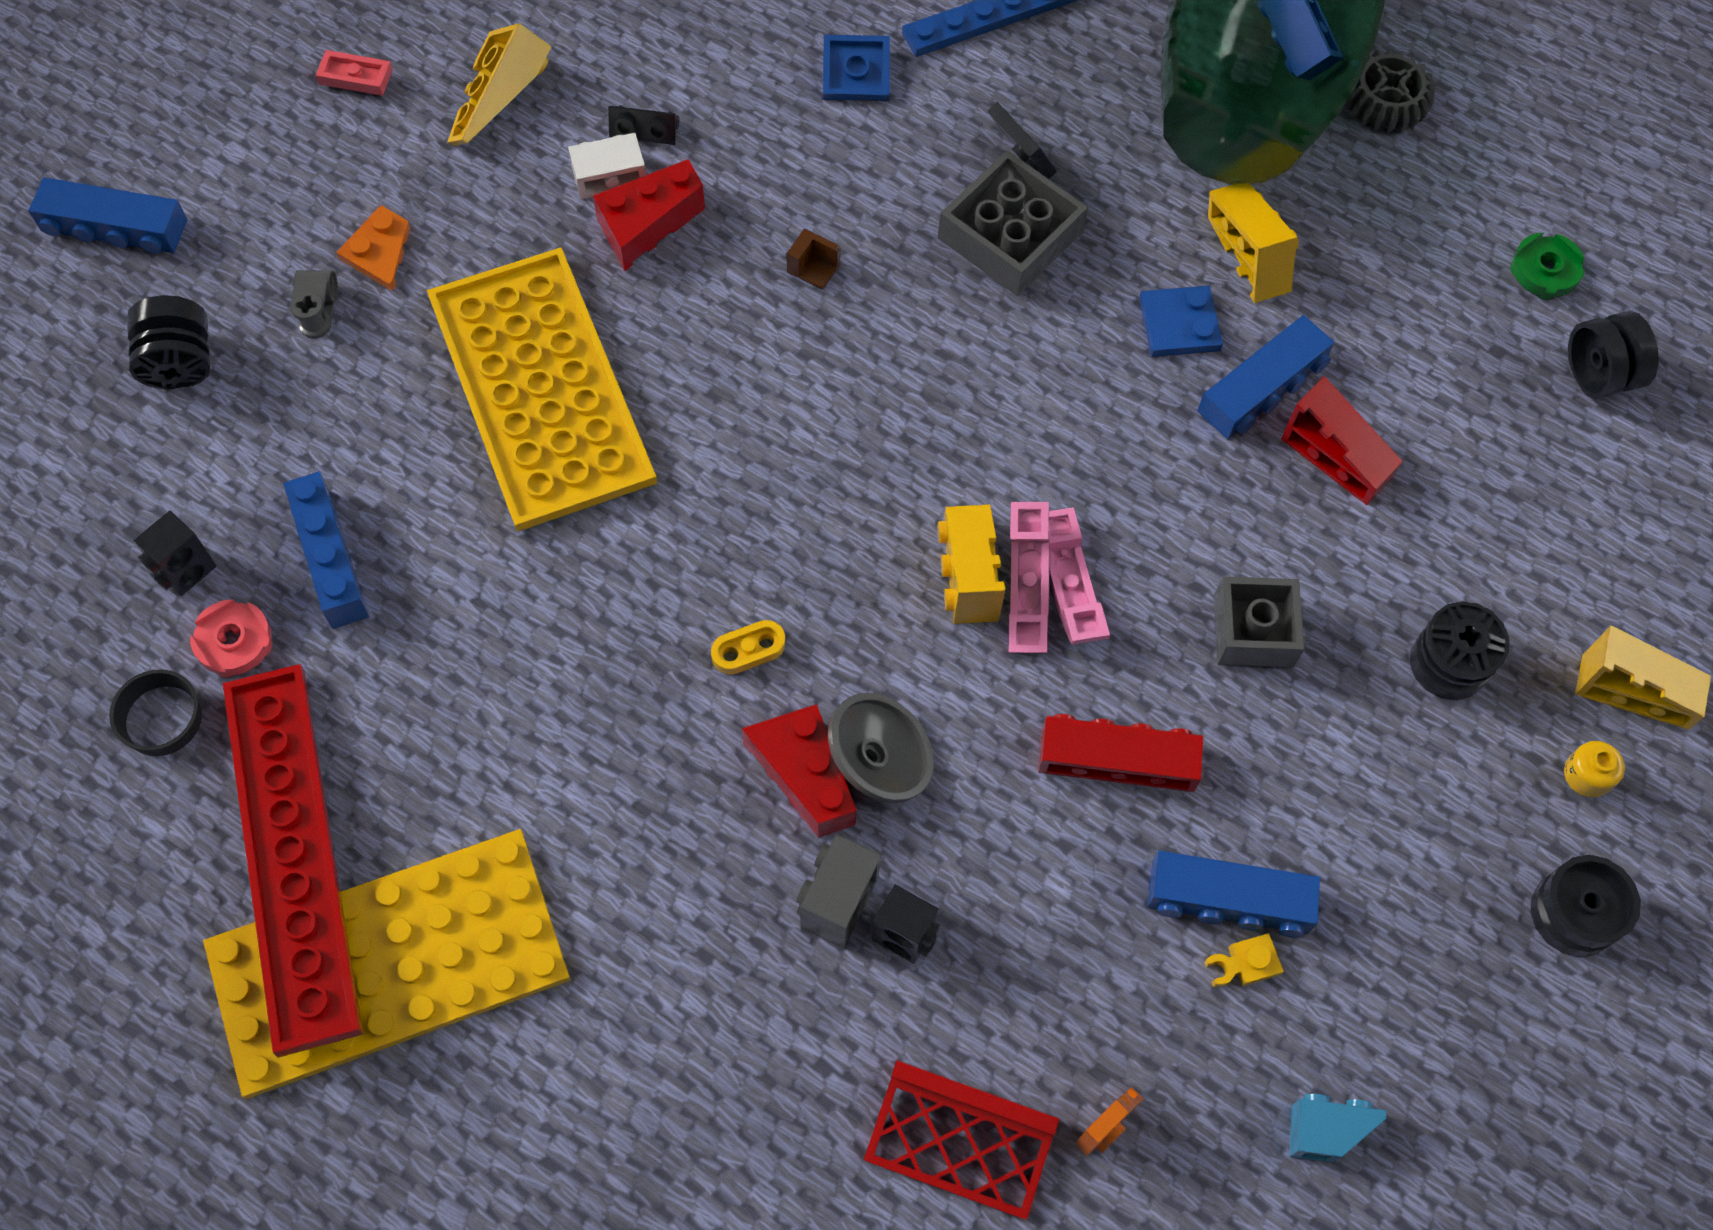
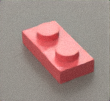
[315,50,393,96]

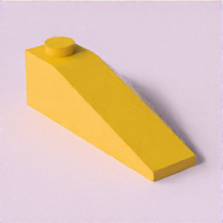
[447,23,552,146]

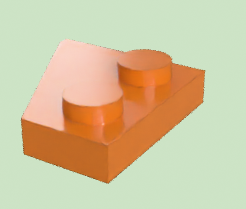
[336,205,410,291]
[1075,1087,1144,1156]

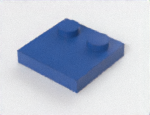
[823,35,890,101]
[1139,285,1223,357]

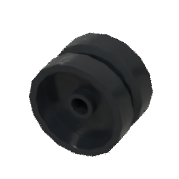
[1568,310,1659,399]
[1530,855,1641,957]

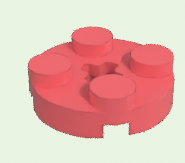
[190,600,273,677]

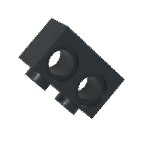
[133,510,217,596]
[872,884,941,964]

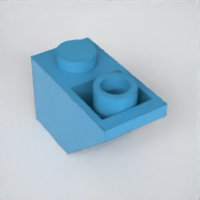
[1289,1094,1386,1163]

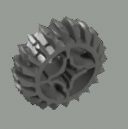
[1343,48,1436,134]

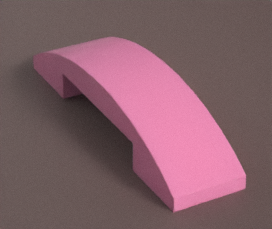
[1009,502,1050,653]
[1049,507,1110,645]

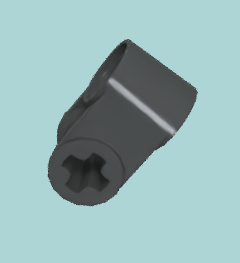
[290,270,338,339]

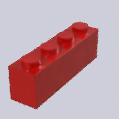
[1038,714,1203,792]

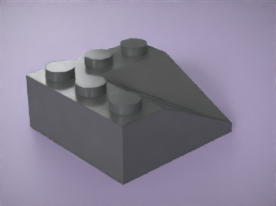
[938,150,1088,297]

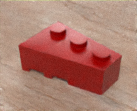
[593,159,705,271]
[1281,376,1403,505]
[742,704,857,838]

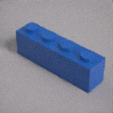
[1257,0,1344,80]
[28,177,188,253]
[1197,314,1335,440]
[283,471,369,629]
[1147,850,1320,938]

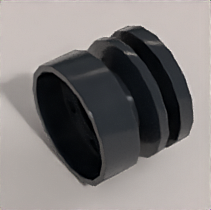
[127,295,210,390]
[1410,601,1509,700]

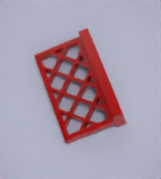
[863,1060,1059,1220]

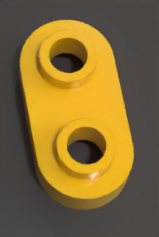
[711,620,786,675]

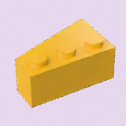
[1208,180,1299,303]
[937,504,1005,624]
[1575,625,1711,730]

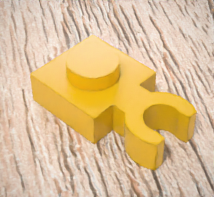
[1204,933,1284,988]

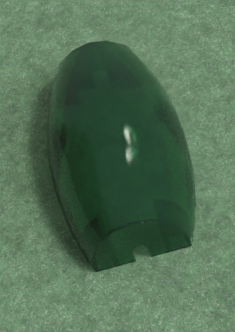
[1161,0,1385,184]

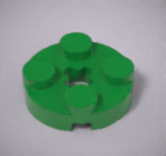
[1510,233,1585,300]

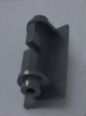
[608,105,680,145]

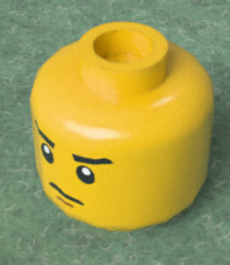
[1564,741,1625,798]

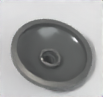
[828,693,934,803]

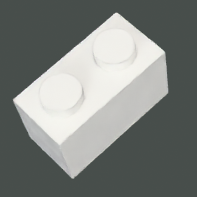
[568,133,646,199]

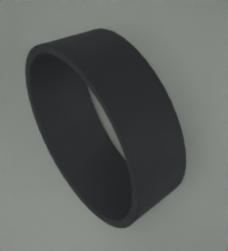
[109,669,202,756]

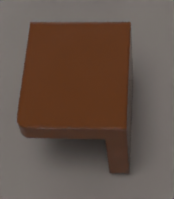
[786,228,841,289]

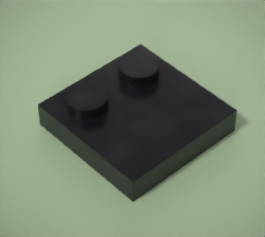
[987,102,1057,179]

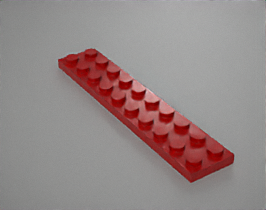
[223,664,363,1058]

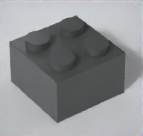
[1214,576,1304,668]
[796,834,881,949]

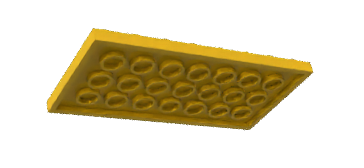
[427,247,658,532]
[203,829,571,1099]

